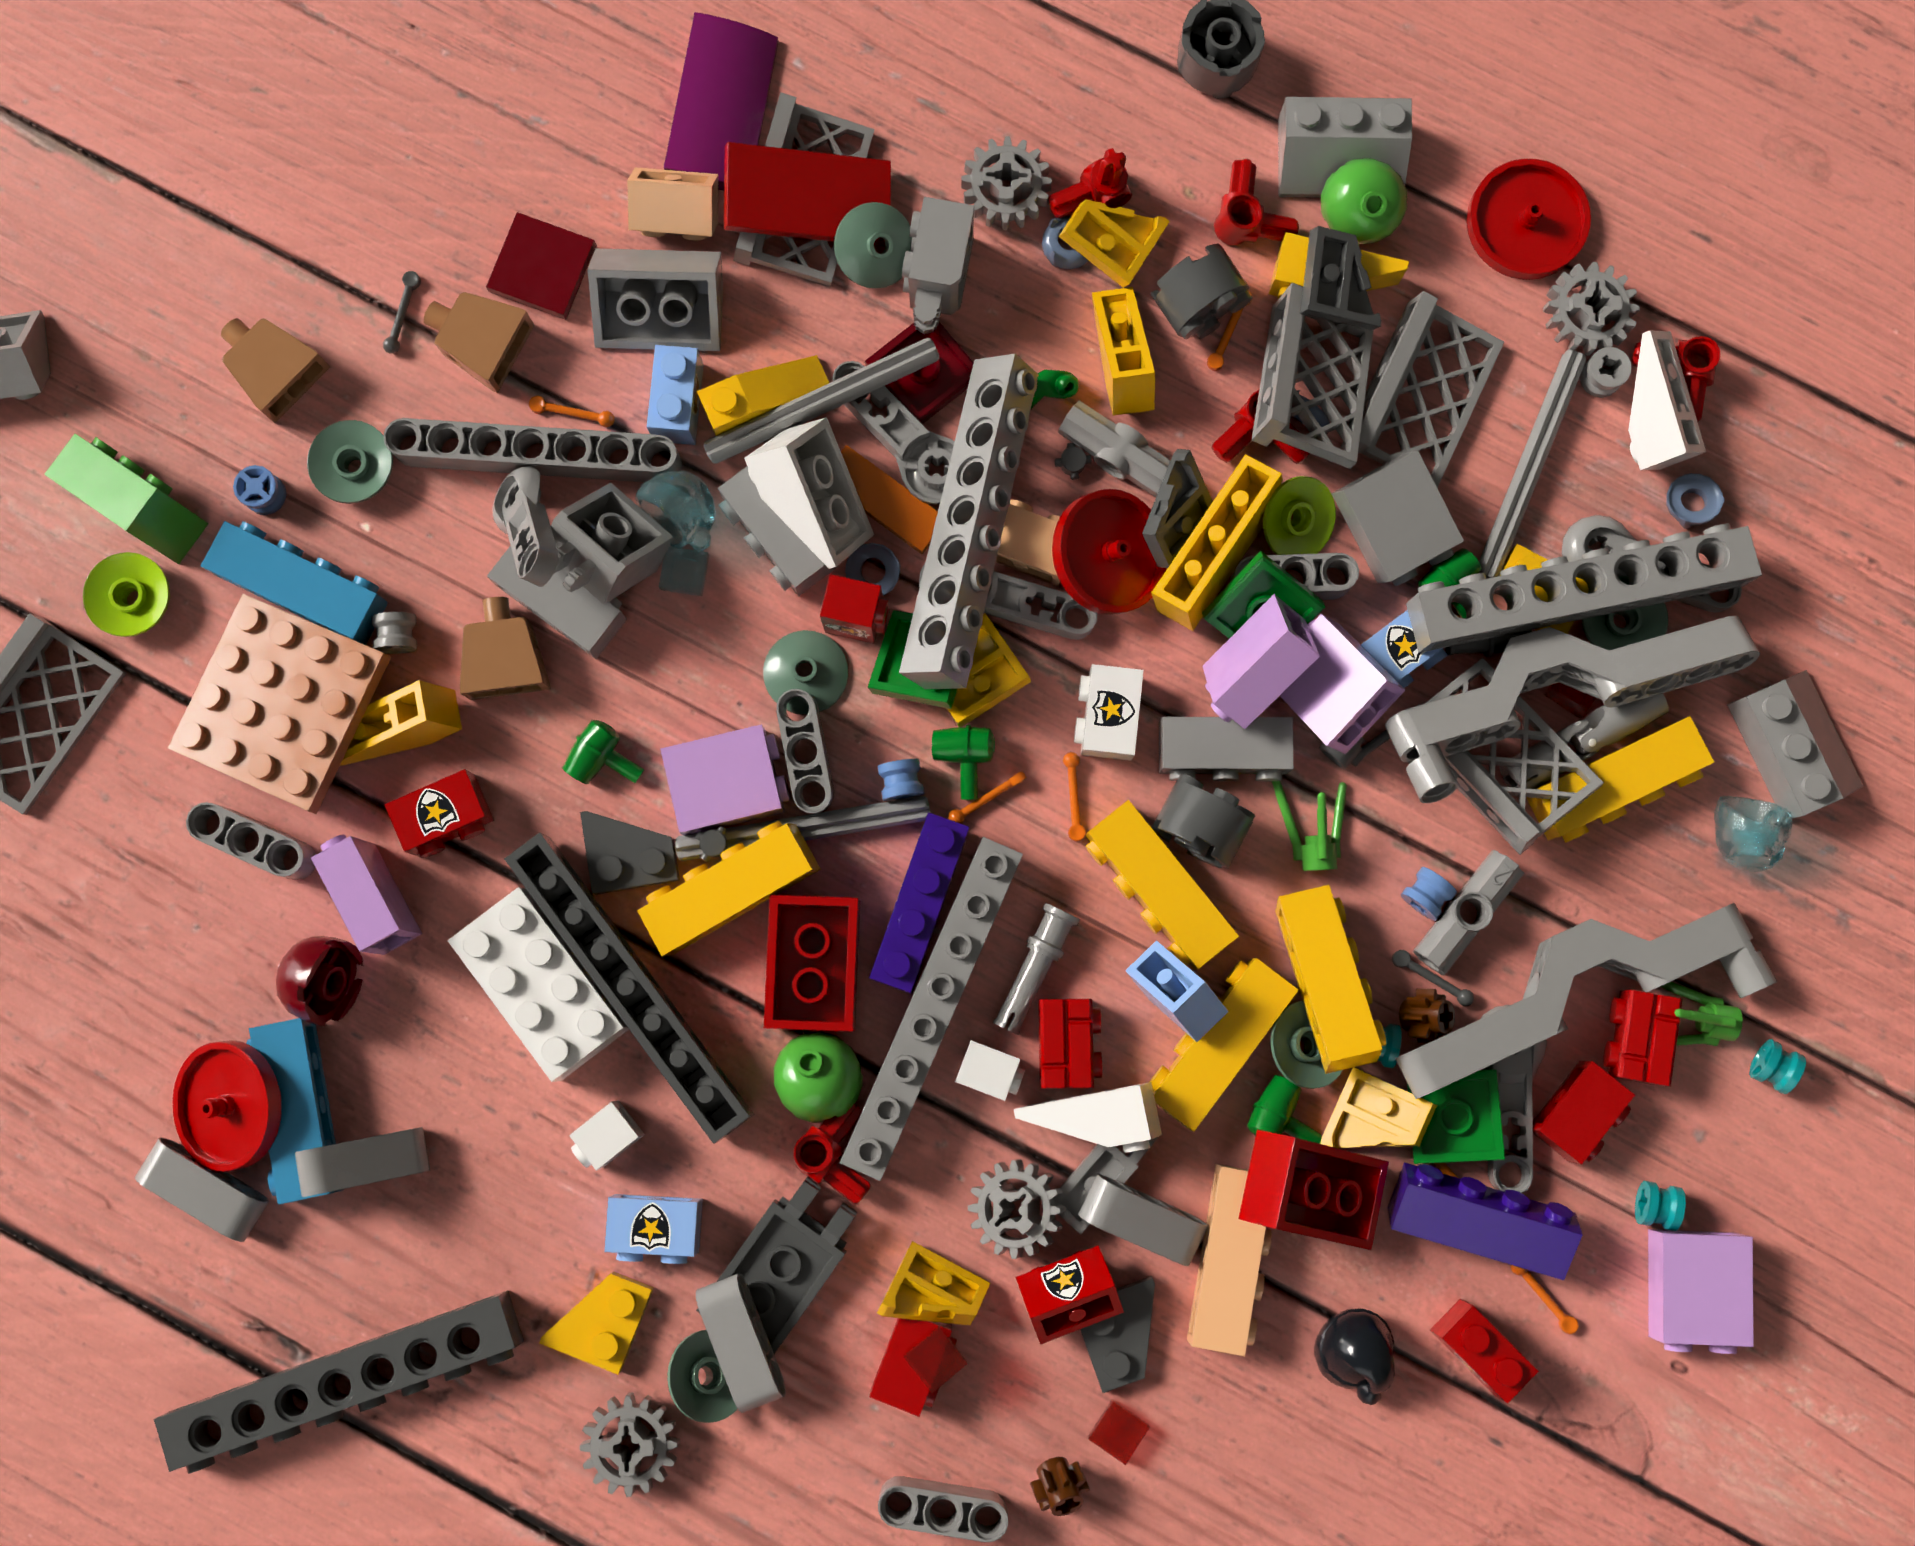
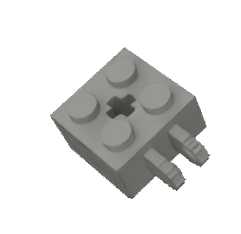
[902,197,975,335]
[551,483,673,605]

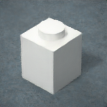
[955,1040,1025,1101]
[569,1100,645,1171]

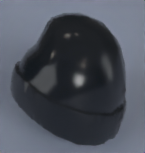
[1314,1308,1395,1405]

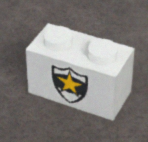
[1074,664,1144,761]

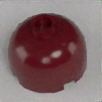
[276,936,363,1027]

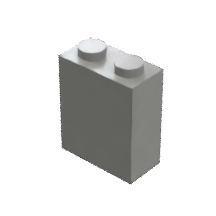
[1331,450,1464,586]

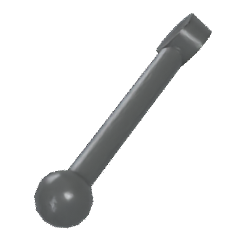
[383,271,421,354]
[1392,950,1474,1006]

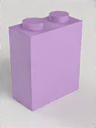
[1202,594,1320,729]
[1280,614,1405,754]
[660,724,790,836]
[311,834,422,955]
[1648,1229,1754,1354]

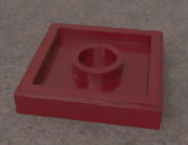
[486,212,597,320]
[865,322,974,424]

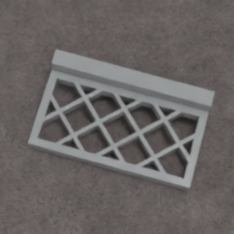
[733,92,875,286]
[1251,283,1374,469]
[1340,291,1504,488]
[0,613,126,815]
[1417,658,1604,855]

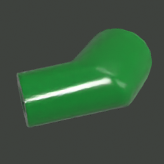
[1031,369,1079,409]

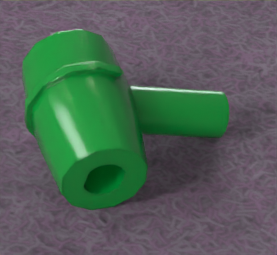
[1418,548,1482,619]
[562,720,644,784]
[932,725,995,800]
[1247,1075,1322,1143]

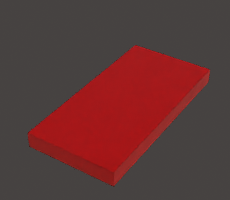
[724,142,891,247]

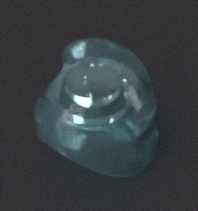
[635,471,716,551]
[1714,796,1793,872]

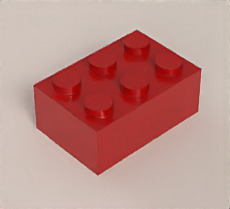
[764,895,861,1032]
[1238,1129,1389,1250]

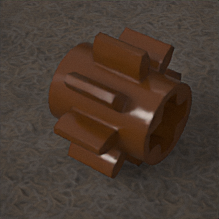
[1399,988,1455,1043]
[1030,1457,1090,1516]

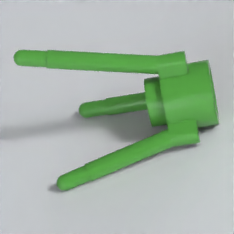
[1272,781,1347,871]
[1660,982,1743,1046]

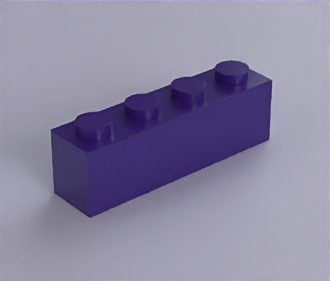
[869,812,969,994]
[1387,1162,1583,1280]

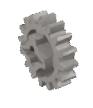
[961,136,1052,230]
[1543,262,1640,356]
[968,1159,1066,1259]
[580,1393,680,1497]

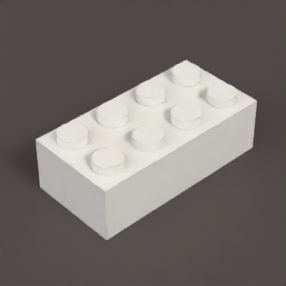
[447,887,629,1082]

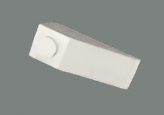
[1628,330,1706,470]
[1014,1082,1162,1153]

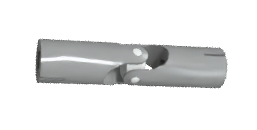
[1499,693,1669,797]

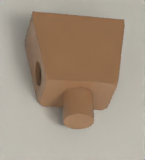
[424,292,535,393]
[221,318,330,423]
[460,597,551,700]

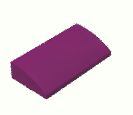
[663,12,779,191]

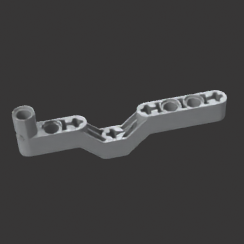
[1385,615,1760,803]
[1395,903,1777,1100]

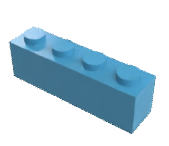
[200,521,388,645]
[246,1018,344,1205]

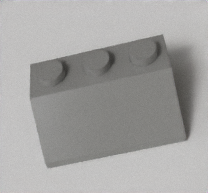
[1278,97,1412,198]
[587,248,723,351]
[0,310,51,400]
[1727,670,1863,821]

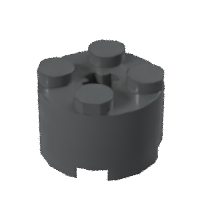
[1177,0,1265,99]
[1151,243,1252,339]
[1151,774,1255,869]

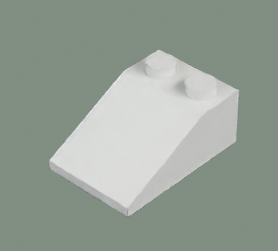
[744,417,874,569]

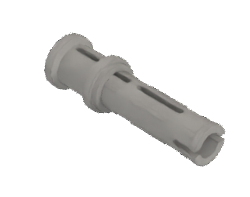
[993,903,1080,1035]

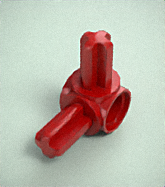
[1048,148,1132,218]
[1214,159,1299,245]
[1632,336,1721,422]
[1211,390,1311,464]
[793,1103,871,1204]

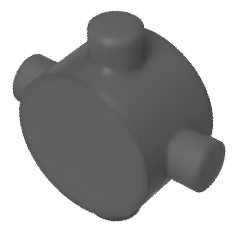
[1055,443,1092,480]
[696,826,729,862]

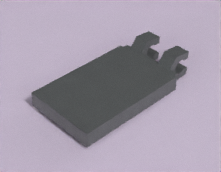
[696,1177,858,1354]

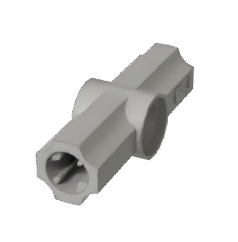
[1058,400,1171,497]
[1412,850,1524,975]

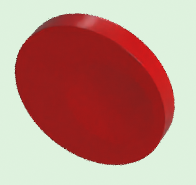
[1466,159,1591,280]
[1052,489,1166,615]
[173,1040,281,1172]

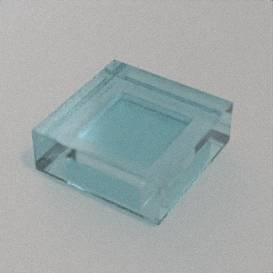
[659,546,709,596]

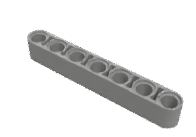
[383,418,682,483]

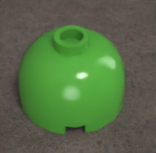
[1321,158,1407,244]
[774,1031,863,1123]

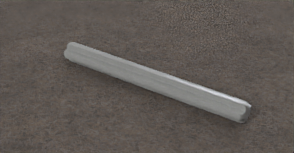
[704,338,939,464]
[1479,349,1586,579]
[675,796,930,861]

